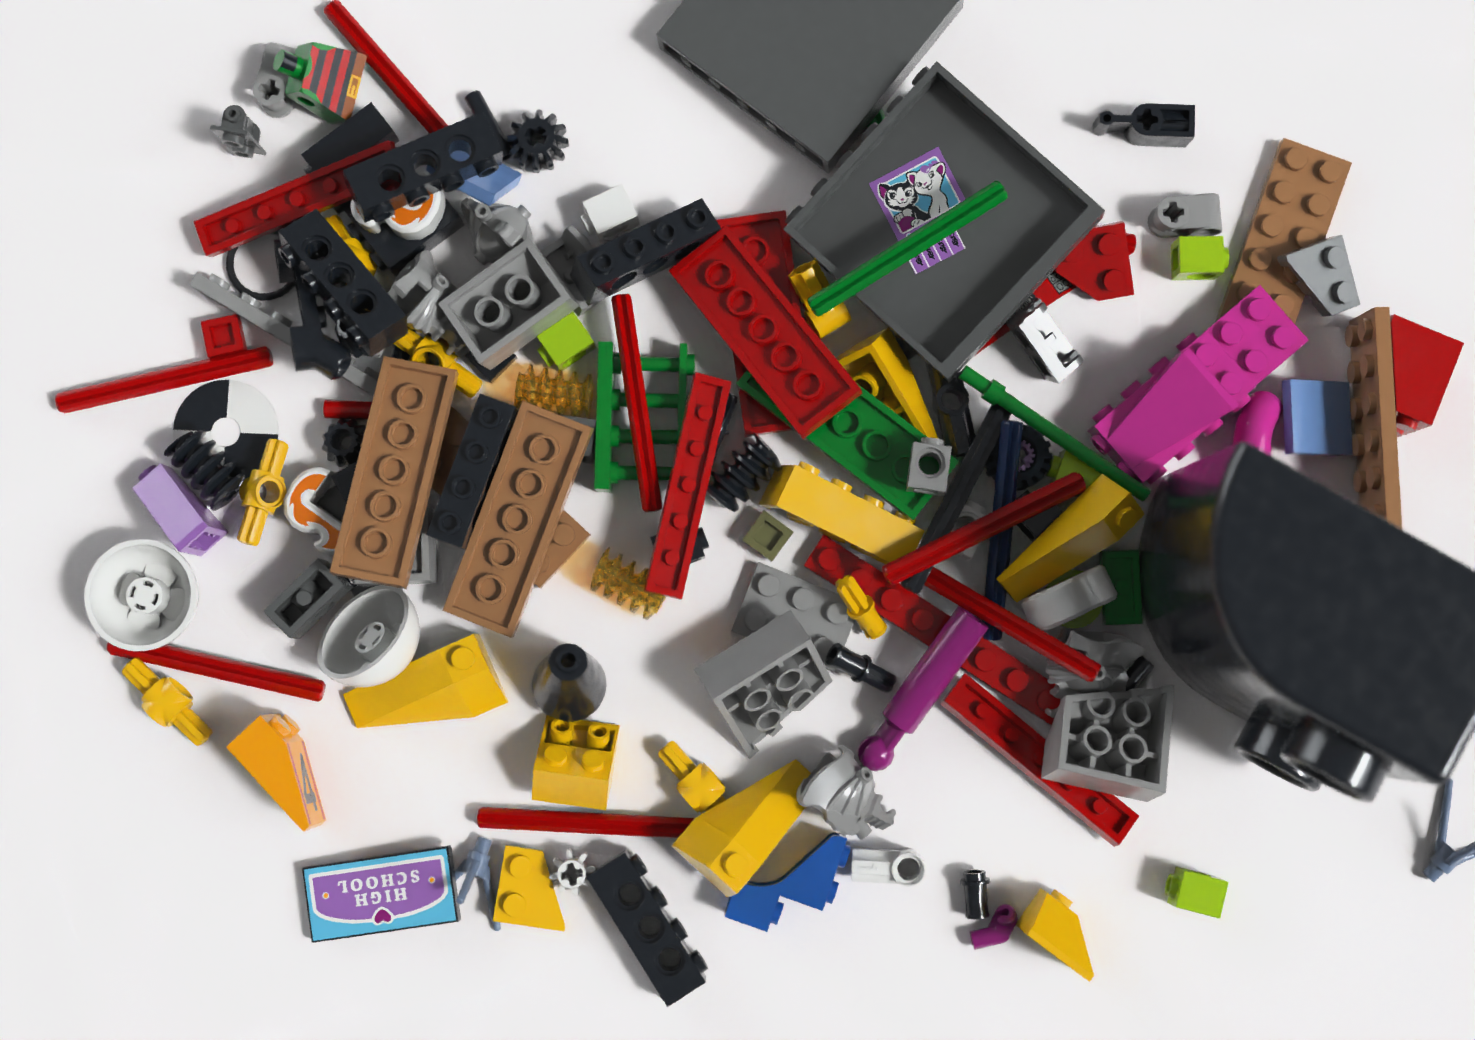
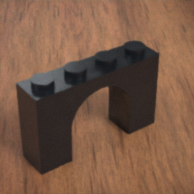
[301,102,465,277]

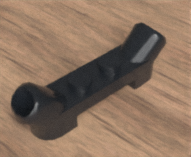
[273,239,351,380]

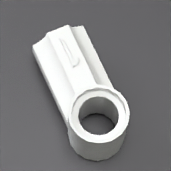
[851,848,926,887]

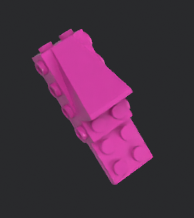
[1087,285,1309,485]

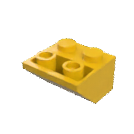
[532,715,620,810]

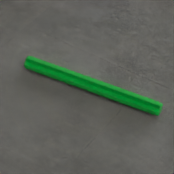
[807,181,1008,316]

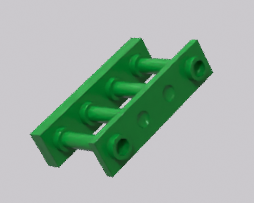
[594,341,695,493]

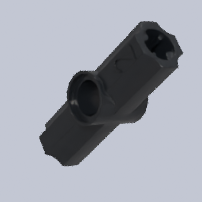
[925,362,975,458]

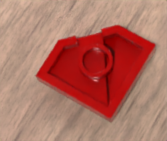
[1055,221,1135,301]

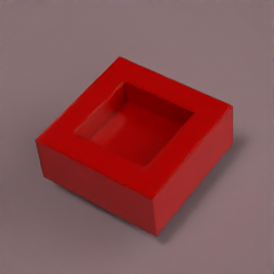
[201,314,247,358]

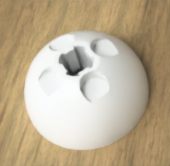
[84,539,199,651]
[317,585,420,688]

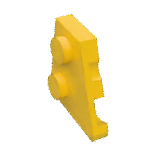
[493,845,565,932]

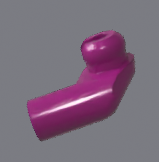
[969,904,1018,950]

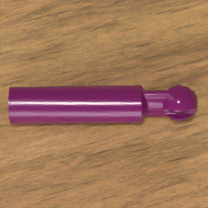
[858,606,989,772]

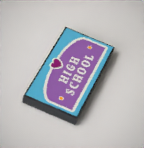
[302,845,461,943]

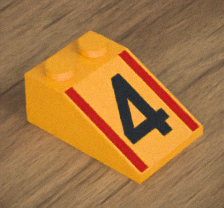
[226,713,326,832]

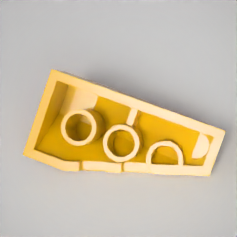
[836,328,939,439]
[996,474,1145,602]
[343,634,509,728]
[671,759,811,897]

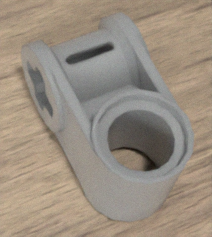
[253,42,296,118]
[1147,193,1223,238]

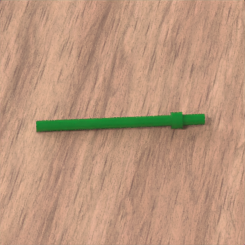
[958,365,1151,502]

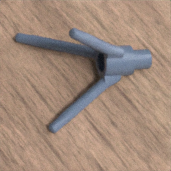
[1423,778,1475,883]
[455,837,501,931]

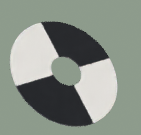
[173,380,279,482]

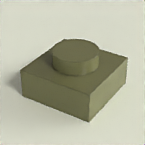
[742,510,794,562]

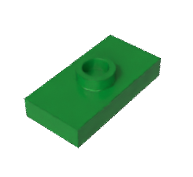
[1099,550,1143,625]

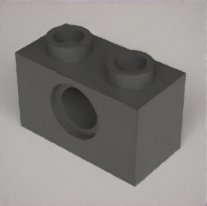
[263,558,353,639]

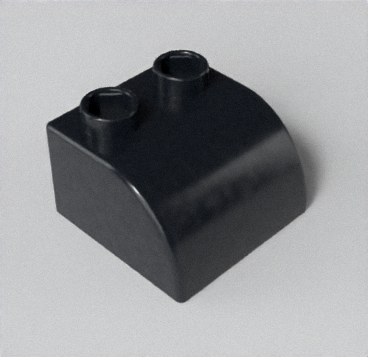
[1139,442,1475,803]

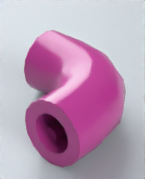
[1233,390,1283,455]

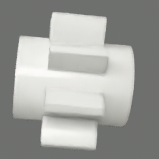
[549,848,597,897]

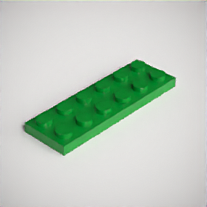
[736,370,959,522]

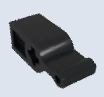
[1092,103,1195,148]

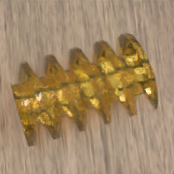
[514,364,594,419]
[590,547,667,620]

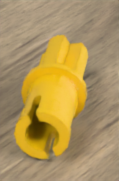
[836,575,887,639]

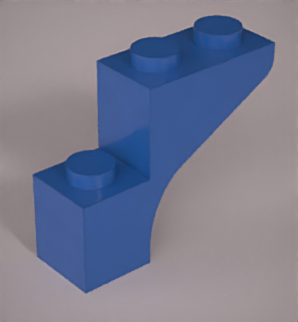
[724,832,851,932]

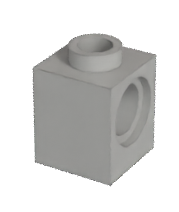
[906,437,952,496]

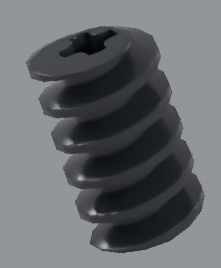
[164,429,245,511]
[707,432,782,512]

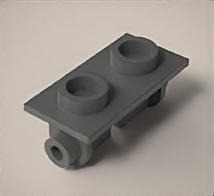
[210,105,267,158]

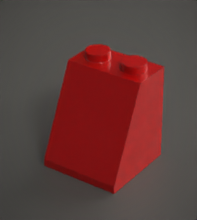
[1390,314,1464,437]

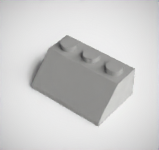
[438,238,580,370]

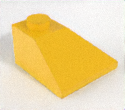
[1016,888,1094,982]

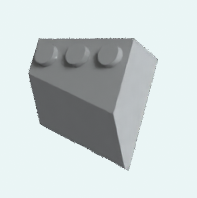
[694,610,833,759]
[1041,684,1175,802]

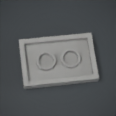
[731,562,855,672]

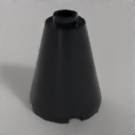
[532,643,607,722]

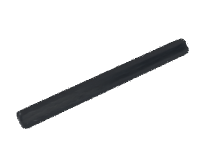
[900,394,1014,594]

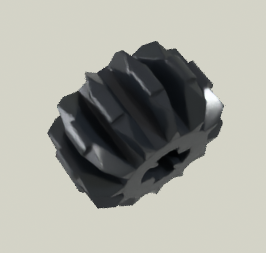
[506,109,569,173]

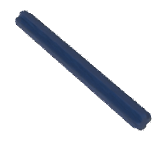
[982,420,1023,641]

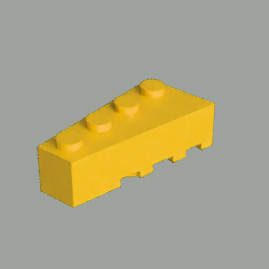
[758,461,925,564]

